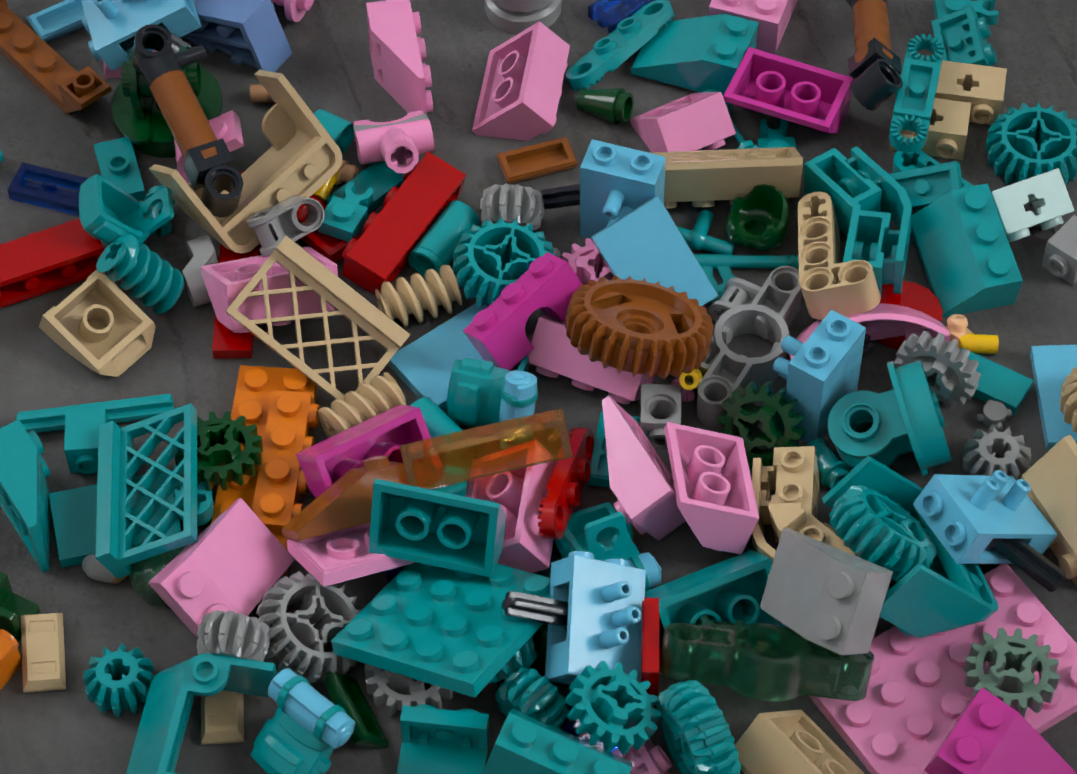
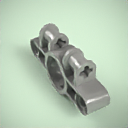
[696,266,803,427]

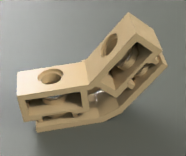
[751,446,860,564]

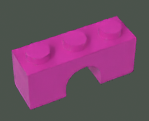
[463,252,583,370]

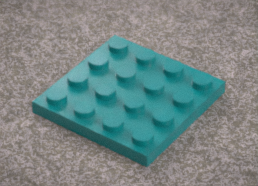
[331,562,552,698]

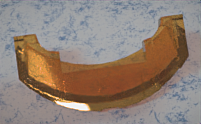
[400,408,573,490]

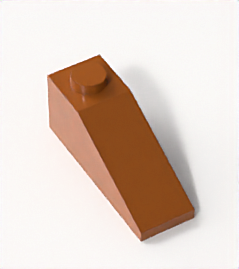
[281,456,408,541]

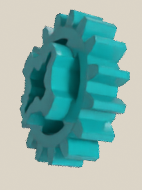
[565,661,661,755]

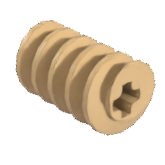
[375,264,462,328]
[318,372,407,438]

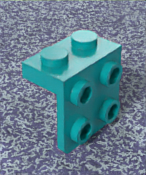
[397,704,490,774]

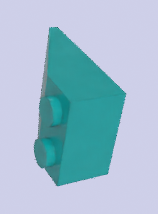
[631,14,759,95]
[0,419,51,573]

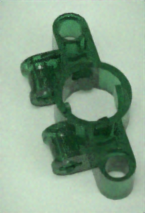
[659,615,874,702]

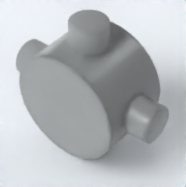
[977,400,1012,431]

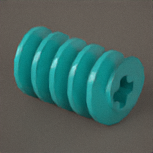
[96,234,184,314]

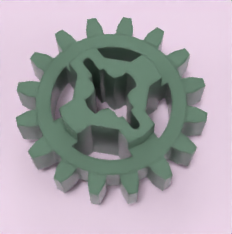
[964,628,1060,717]

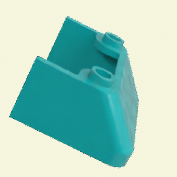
[821,456,999,638]
[126,653,277,774]

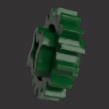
[716,381,805,469]
[174,411,263,491]

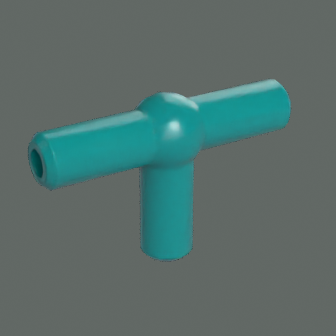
[677,210,735,254]

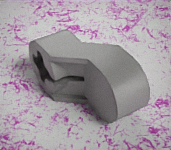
[182,235,218,307]

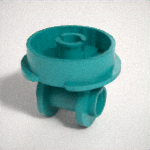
[828,360,952,477]

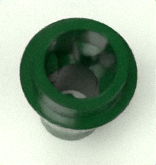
[576,88,634,125]

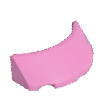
[788,303,950,361]

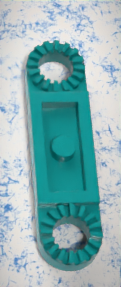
[565,0,675,91]
[889,34,944,153]

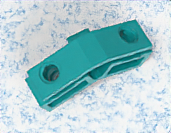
[804,146,912,296]

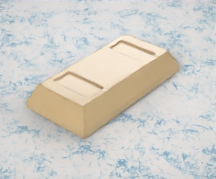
[21,613,66,693]
[201,690,244,745]

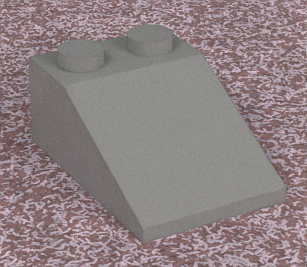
[759,528,893,655]

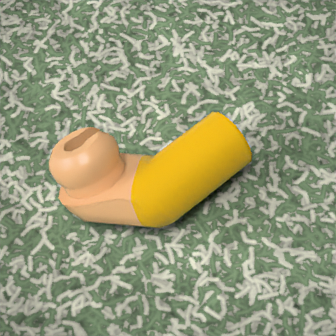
[313,160,359,203]
[946,314,999,354]

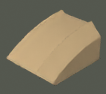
[39,269,156,377]

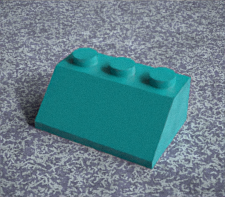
[911,183,1023,318]
[368,479,506,578]
[645,550,793,681]
[482,708,632,774]

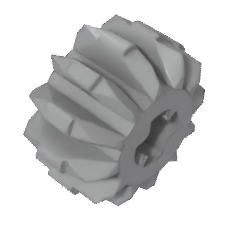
[480,183,544,230]
[962,424,1032,481]
[196,610,270,661]

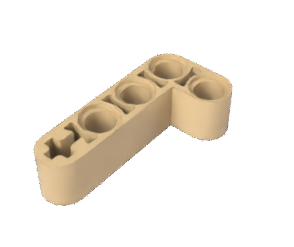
[798,192,881,320]

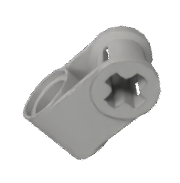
[246,195,325,256]

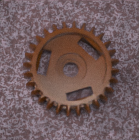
[565,275,714,379]

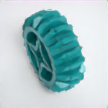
[985,102,1077,185]
[452,217,556,308]
[829,485,937,580]
[656,680,741,774]

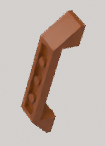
[0,0,111,114]

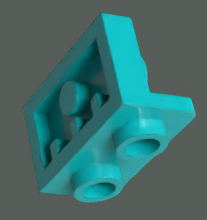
[931,5,998,67]

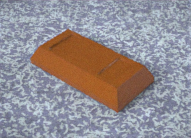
[496,137,578,185]

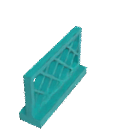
[95,403,197,579]

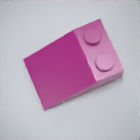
[924,687,1077,774]

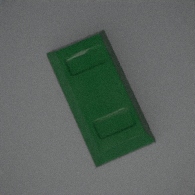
[324,670,389,749]

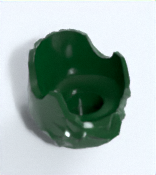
[725,184,789,250]

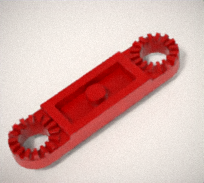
[538,428,595,539]

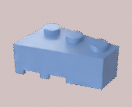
[182,0,293,72]

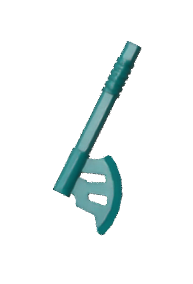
[694,254,799,304]

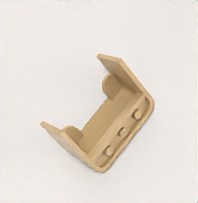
[150,70,342,253]

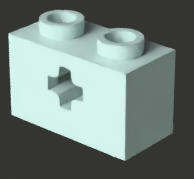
[991,168,1075,243]

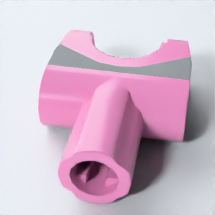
[353,110,435,174]

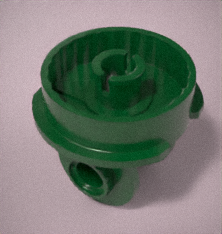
[111,46,222,158]

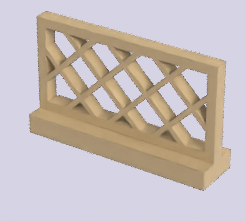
[225,236,410,401]

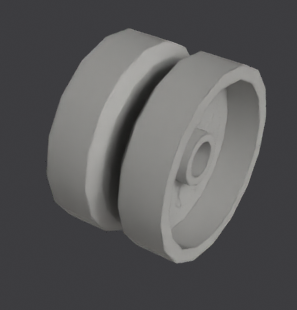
[484,0,562,34]

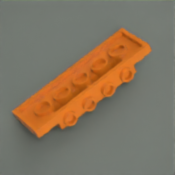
[211,365,320,577]

